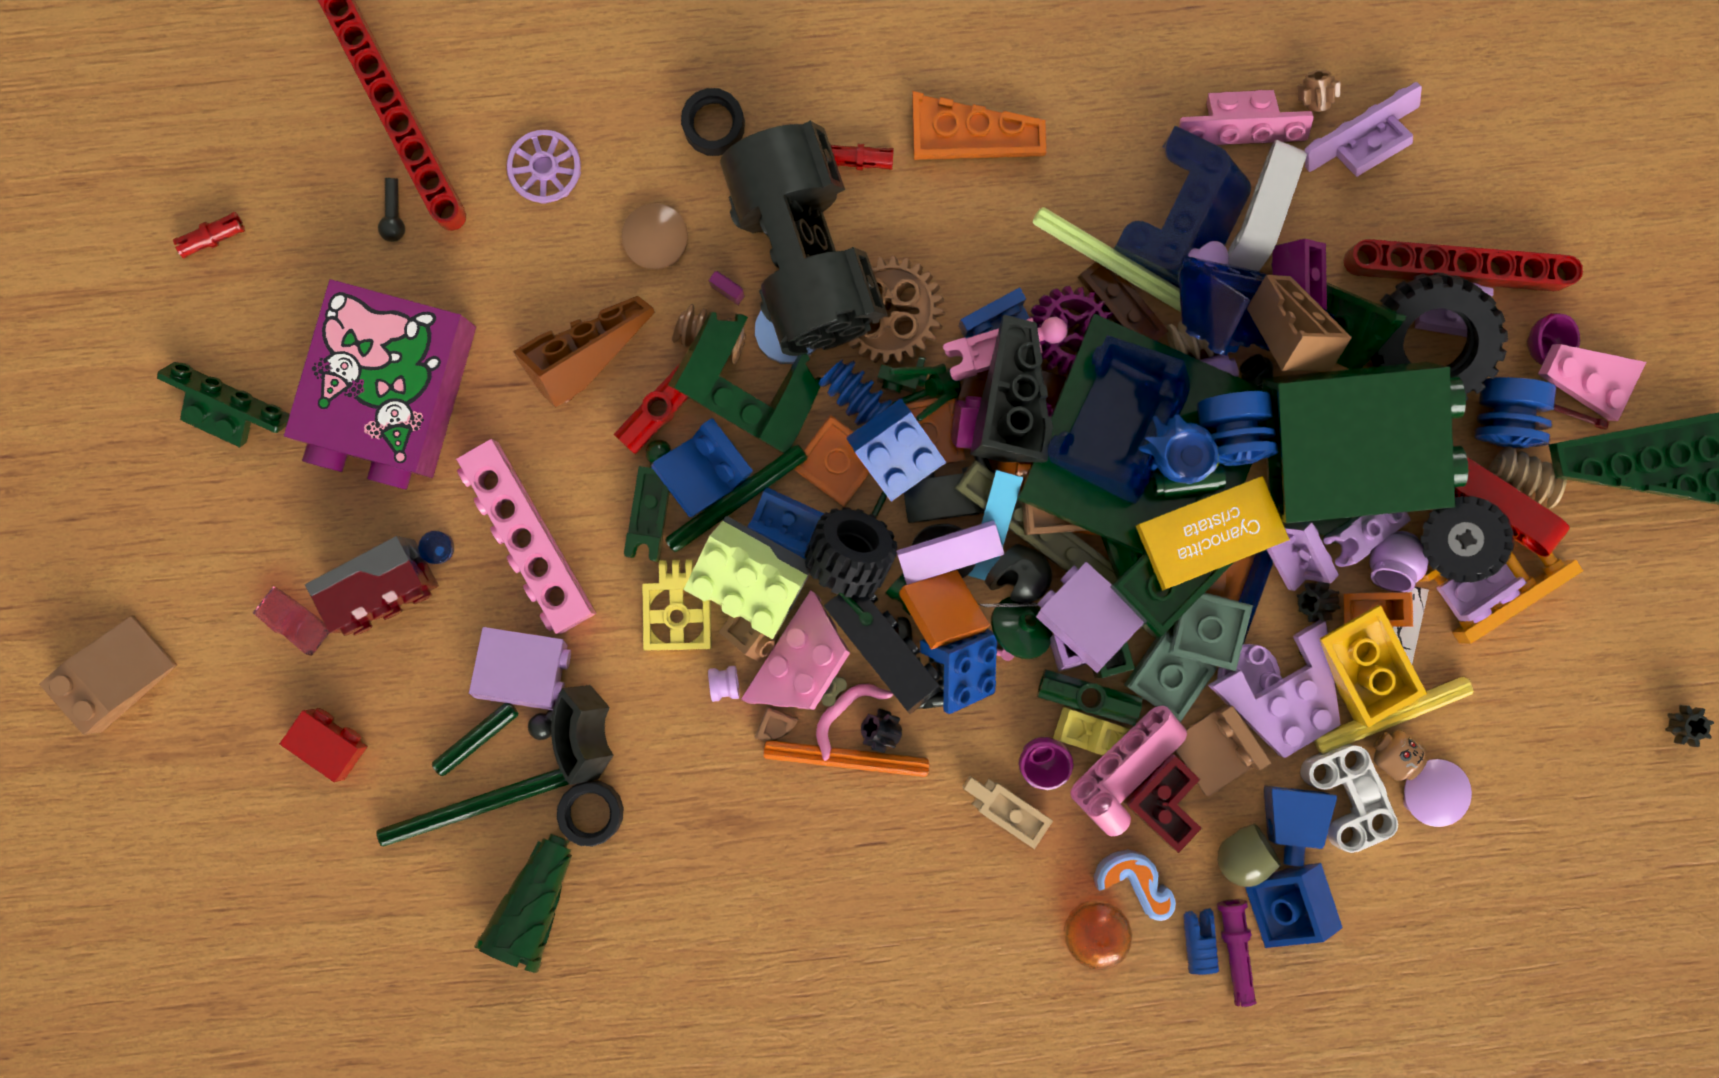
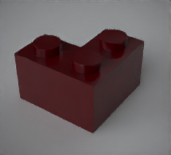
[1122,754,1202,853]

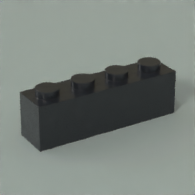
[824,593,942,714]

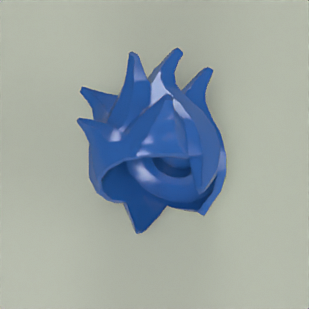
[1139,414,1219,484]

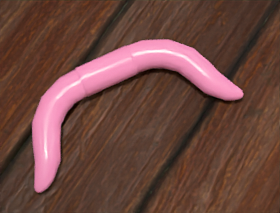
[816,683,893,761]

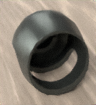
[985,544,1052,603]

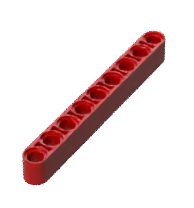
[318,0,466,231]

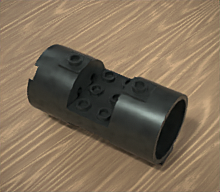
[720,120,888,356]

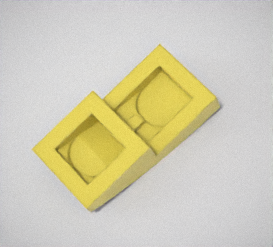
[1053,707,1130,755]

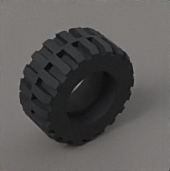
[1371,273,1508,400]

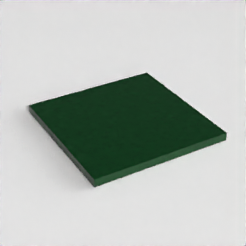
[1017,314,1265,554]

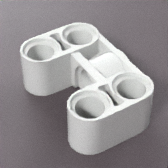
[1300,744,1398,853]

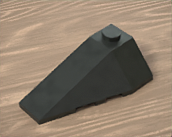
[970,315,1053,462]

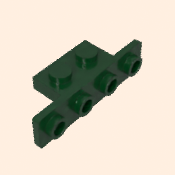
[157,362,290,448]

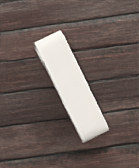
[1228,140,1307,275]

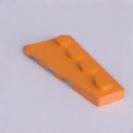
[912,91,1047,160]

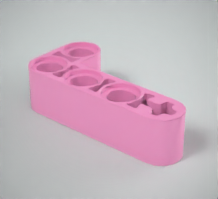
[1071,706,1187,836]

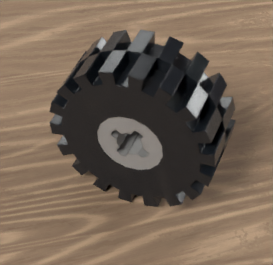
[1421,496,1514,583]

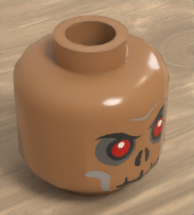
[1373,730,1427,781]

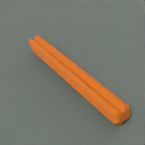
[763,740,929,777]

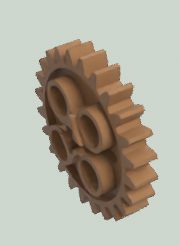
[848,256,945,365]

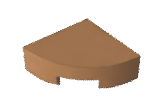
[755,707,798,741]

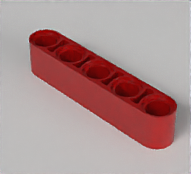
[1454,457,1570,557]

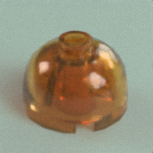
[1064,900,1132,970]

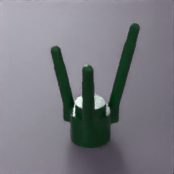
[889,363,960,421]

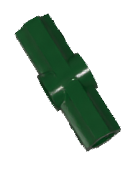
[1037,669,1143,726]

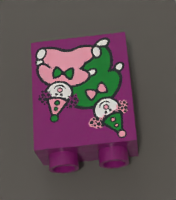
[284,279,476,490]

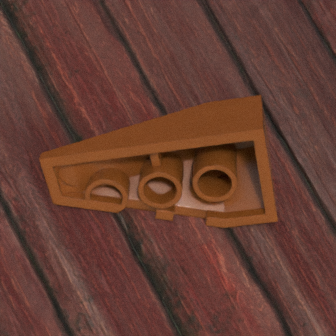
[513,296,655,408]

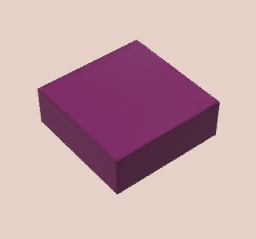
[708,271,745,305]

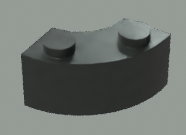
[904,467,996,523]
[551,685,614,785]

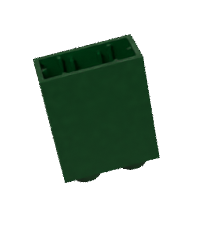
[1262,362,1469,523]

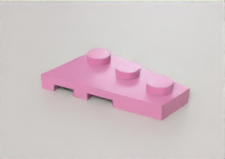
[1538,344,1646,421]

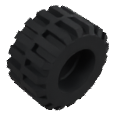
[804,507,897,597]

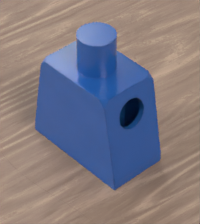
[1264,786,1337,867]

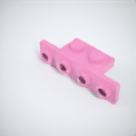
[1176,90,1314,147]

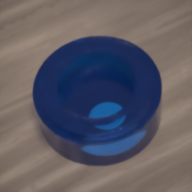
[418,531,454,564]

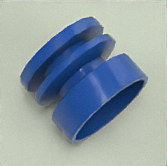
[1475,377,1556,449]
[1197,391,1278,466]

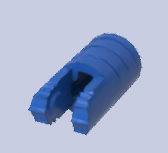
[1183,908,1219,975]

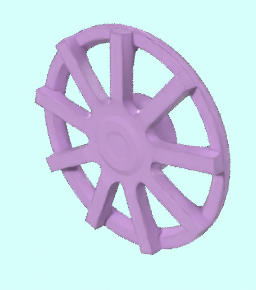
[507,130,581,204]

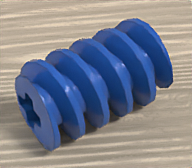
[818,359,892,426]

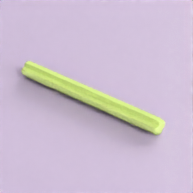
[1033,207,1207,319]

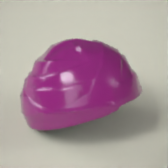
[1527,313,1580,365]
[1018,737,1074,790]

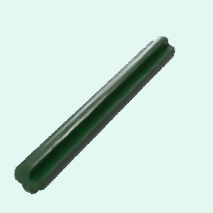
[665,445,808,552]

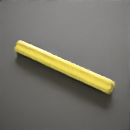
[1314,677,1474,754]

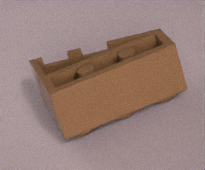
[1247,275,1352,372]

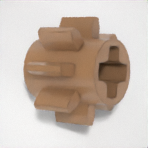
[1297,70,1340,112]

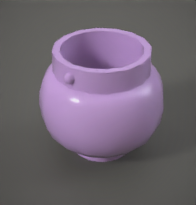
[1369,531,1429,593]

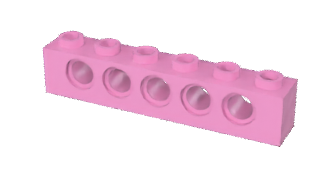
[456,439,597,634]

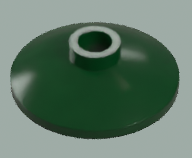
[991,597,1052,659]

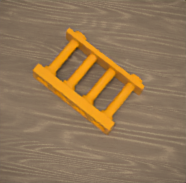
[1418,545,1583,644]

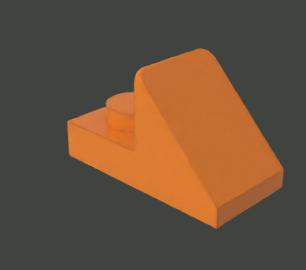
[1344,592,1413,627]

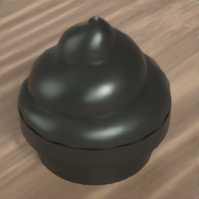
[1240,354,1274,388]

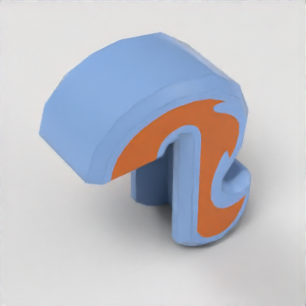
[1093,849,1176,921]

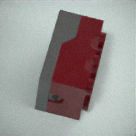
[304,536,439,636]

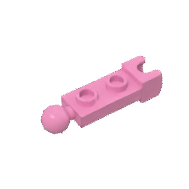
[943,317,1068,381]

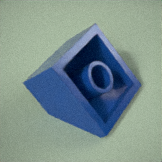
[1245,863,1343,948]

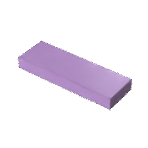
[896,520,1004,585]

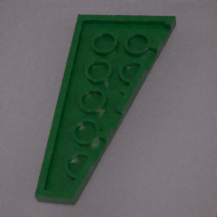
[1549,412,1719,505]

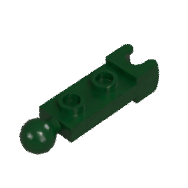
[624,440,672,562]

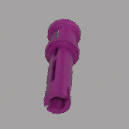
[1217,899,1256,1007]

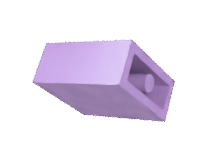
[1036,562,1144,673]
[469,627,571,710]

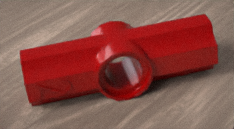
[613,364,689,455]

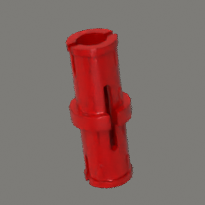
[830,143,894,171]
[173,212,245,258]

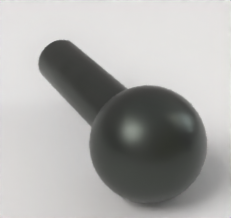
[378,178,405,242]
[528,710,553,740]

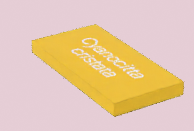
[1136,476,1290,591]

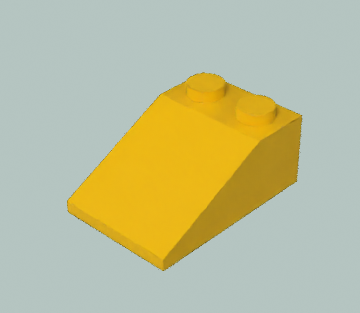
[1319,605,1427,728]

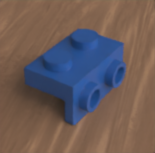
[747,487,824,559]

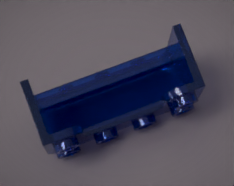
[1113,126,1251,291]
[1178,256,1335,356]

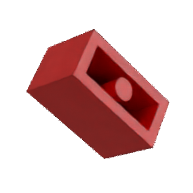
[279,708,368,783]

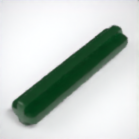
[432,703,518,776]

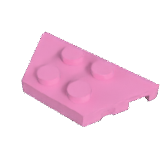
[741,590,850,710]

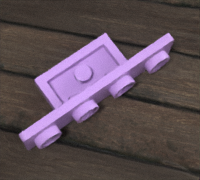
[1305,82,1422,177]

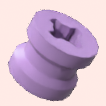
[708,666,740,702]

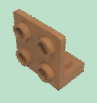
[1175,704,1271,796]

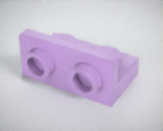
[1436,564,1527,623]

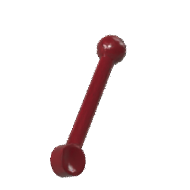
[1553,403,1609,430]

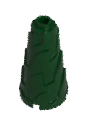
[474,834,572,973]

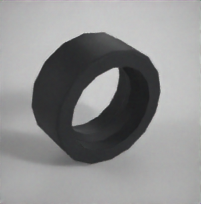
[681,88,745,156]
[556,781,624,847]

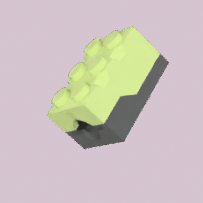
[683,516,811,639]

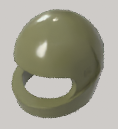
[1217,823,1281,887]

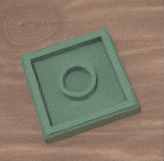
[1168,593,1253,671]
[1124,632,1217,722]

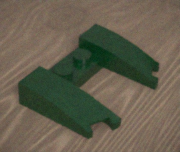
[668,312,821,453]

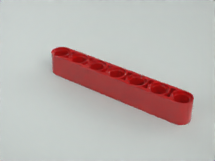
[1343,239,1583,292]

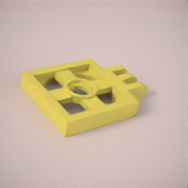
[642,559,712,651]

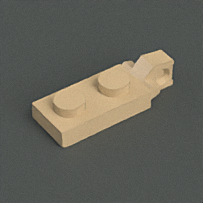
[962,776,1053,849]

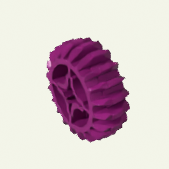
[1029,286,1113,375]

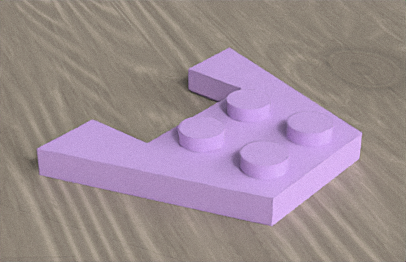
[1208,620,1341,758]

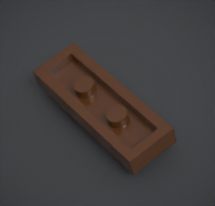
[1078,262,1168,341]

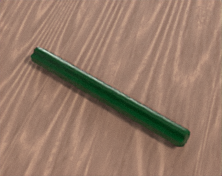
[376,768,569,847]

